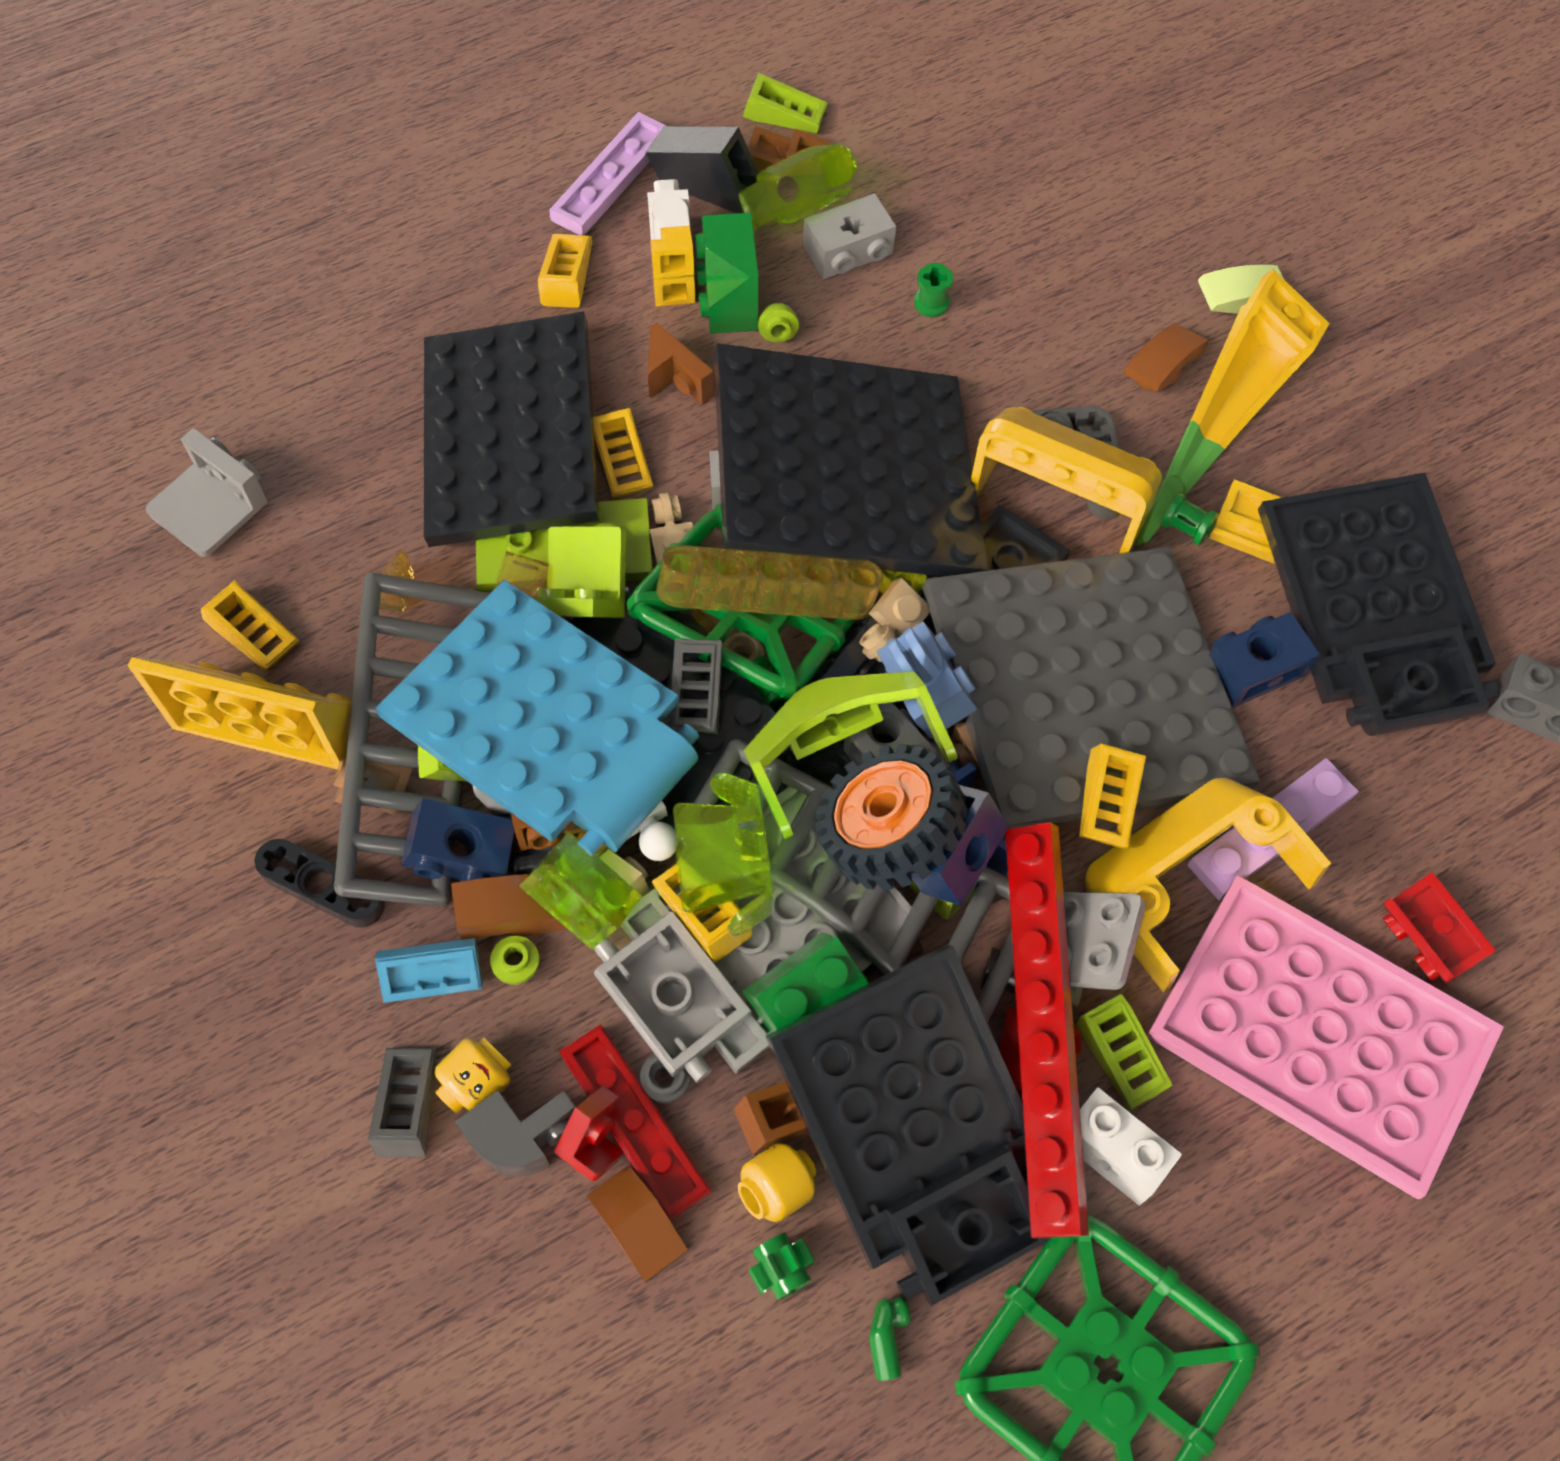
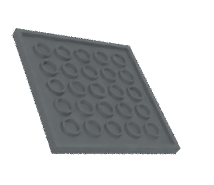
[923,547,1260,830]

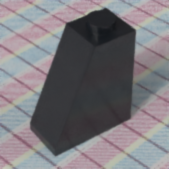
[645,126,767,214]

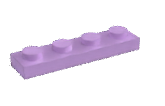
[549,112,666,235]
[1187,758,1359,901]

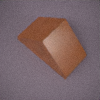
[586,1165,688,1283]

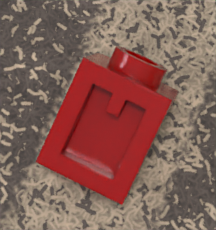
[554,1086,623,1181]

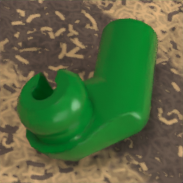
[869,1297,911,1381]

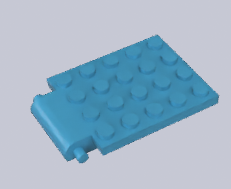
[375,580,699,856]

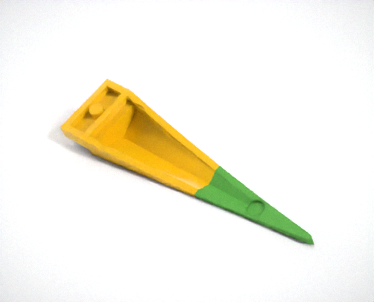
[1137,269,1330,546]

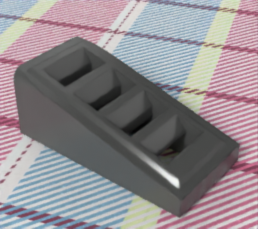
[669,639,722,735]
[368,1048,437,1158]

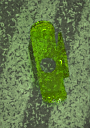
[739,144,856,231]
[673,773,774,936]

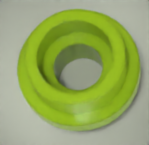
[758,303,799,342]
[490,936,540,985]

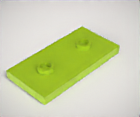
[476,498,652,592]

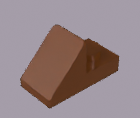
[647,322,714,405]

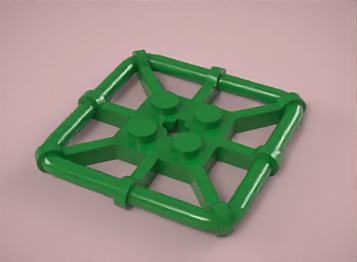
[627,504,874,698]
[954,1214,1261,1461]

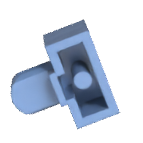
[877,621,978,739]

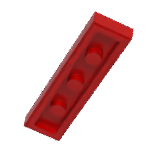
[559,1024,711,1222]

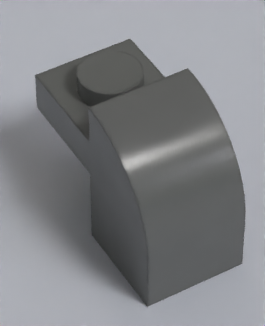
[455,1090,575,1177]

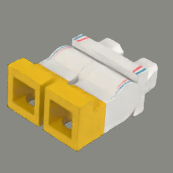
[647,179,695,306]

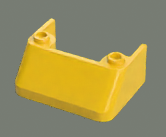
[971,407,1162,553]
[1084,778,1331,993]

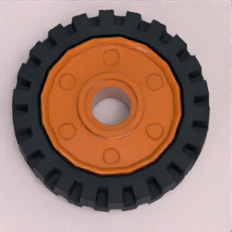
[815,744,968,890]

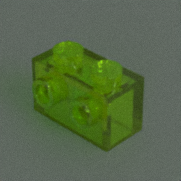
[519,832,642,950]

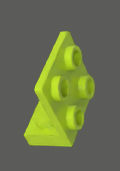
[531,527,626,618]

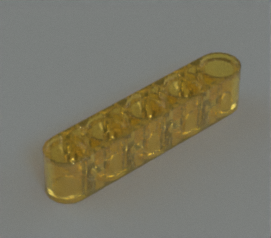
[656,545,883,620]

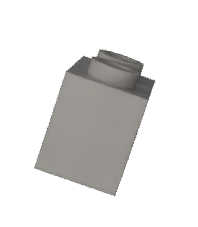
[803,193,896,279]

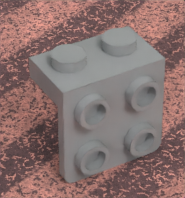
[146,428,268,557]
[1063,892,1146,1007]

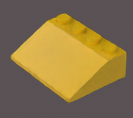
[128,657,352,769]

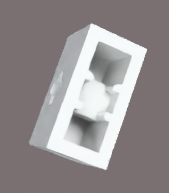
[1080,1087,1182,1206]

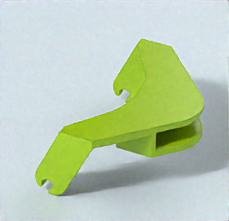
[743,671,958,839]

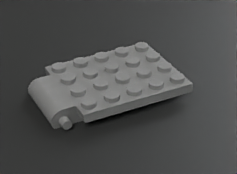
[594,786,911,1083]

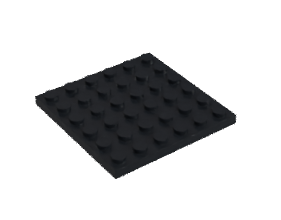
[714,343,988,577]

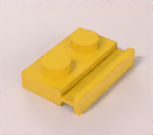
[1209,479,1282,565]

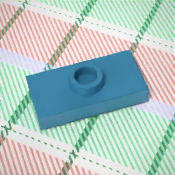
[375,938,483,1003]

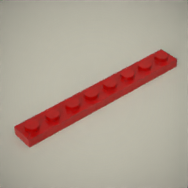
[1006,822,1089,1238]

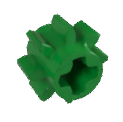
[749,1232,816,1301]

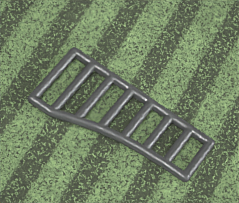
[334,572,490,907]
[681,739,1014,1023]

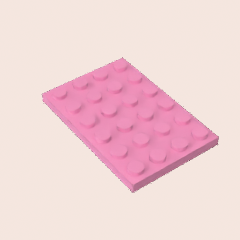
[1146,875,1504,1200]

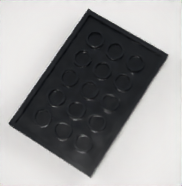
[424,311,599,547]

